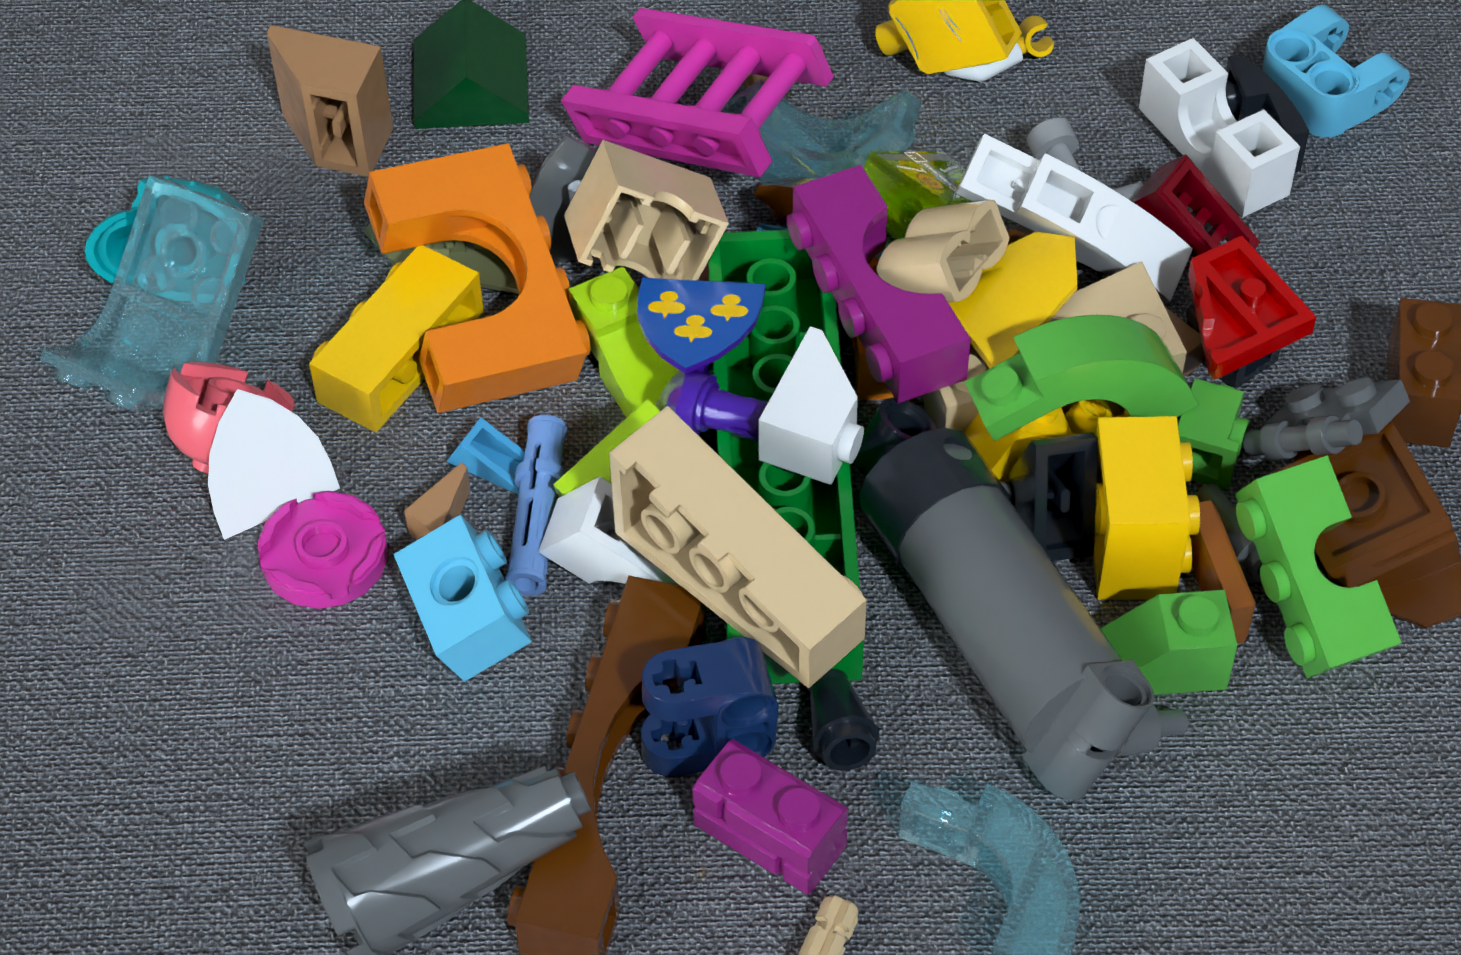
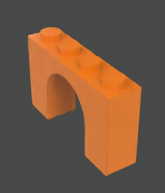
[364,143,590,413]

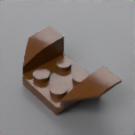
[1272,420,1461,628]

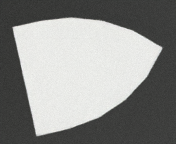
[208,389,340,540]

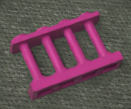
[561,8,834,178]

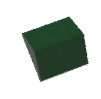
[414,0,529,129]

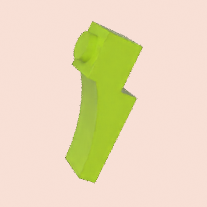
[568,266,711,442]

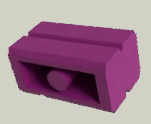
[692,739,848,895]

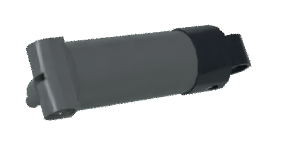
[853,398,1188,801]

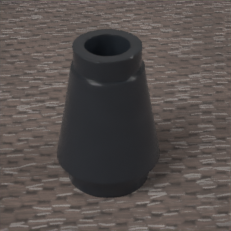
[809,669,879,771]

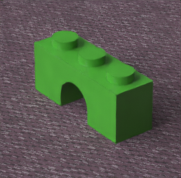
[1235,455,1402,679]

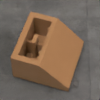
[267,25,393,177]

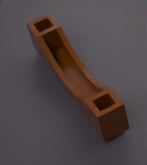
[507,575,707,955]

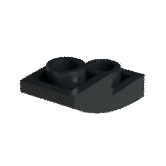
[1226,55,1309,172]

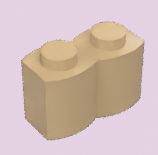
[876,200,1009,302]

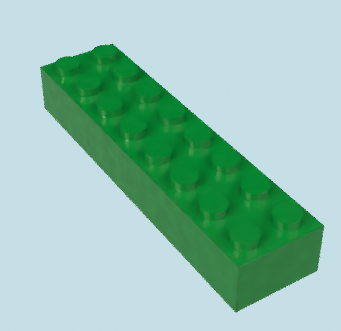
[708,230,864,684]

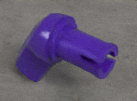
[656,369,769,442]

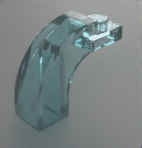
[721,79,922,187]
[899,781,1080,955]

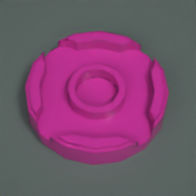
[258,491,389,609]

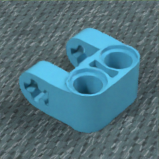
[1262,5,1410,138]

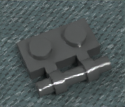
[1244,377,1410,460]

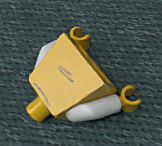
[875,0,1054,82]

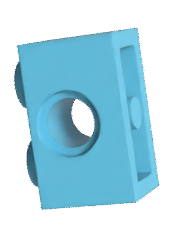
[393,514,532,682]

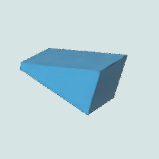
[446,417,525,495]

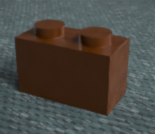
[1387,298,1461,448]

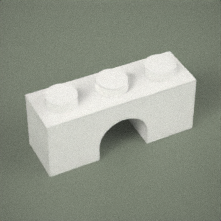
[1139,38,1300,218]

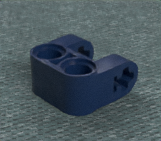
[641,637,779,777]

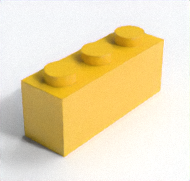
[309,245,484,433]

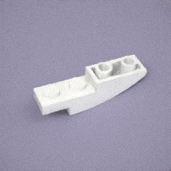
[956,134,1193,304]

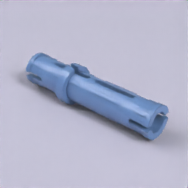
[505,415,568,596]

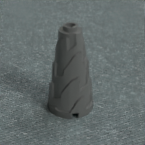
[304,766,592,955]

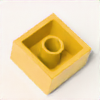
[1093,416,1200,600]

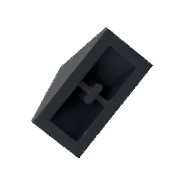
[1008,432,1098,561]

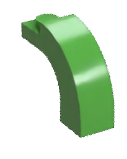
[965,315,1199,441]

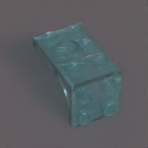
[40,175,265,411]

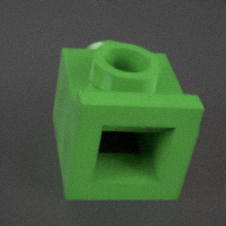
[1178,378,1250,490]

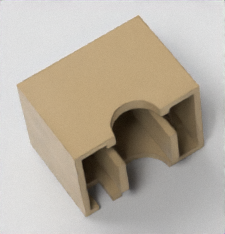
[564,140,729,280]

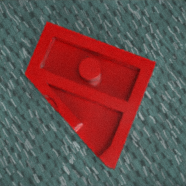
[1188,235,1317,380]

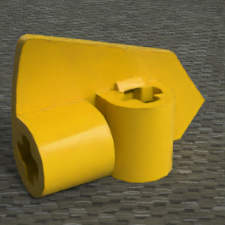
[948,231,1077,369]

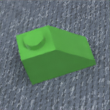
[1100,590,1237,695]

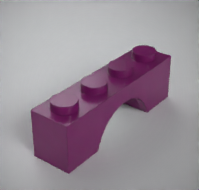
[787,165,971,403]

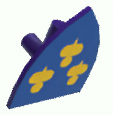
[637,278,766,374]

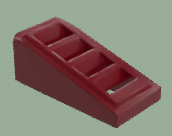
[1132,154,1261,257]

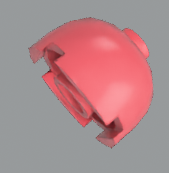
[162,362,295,474]

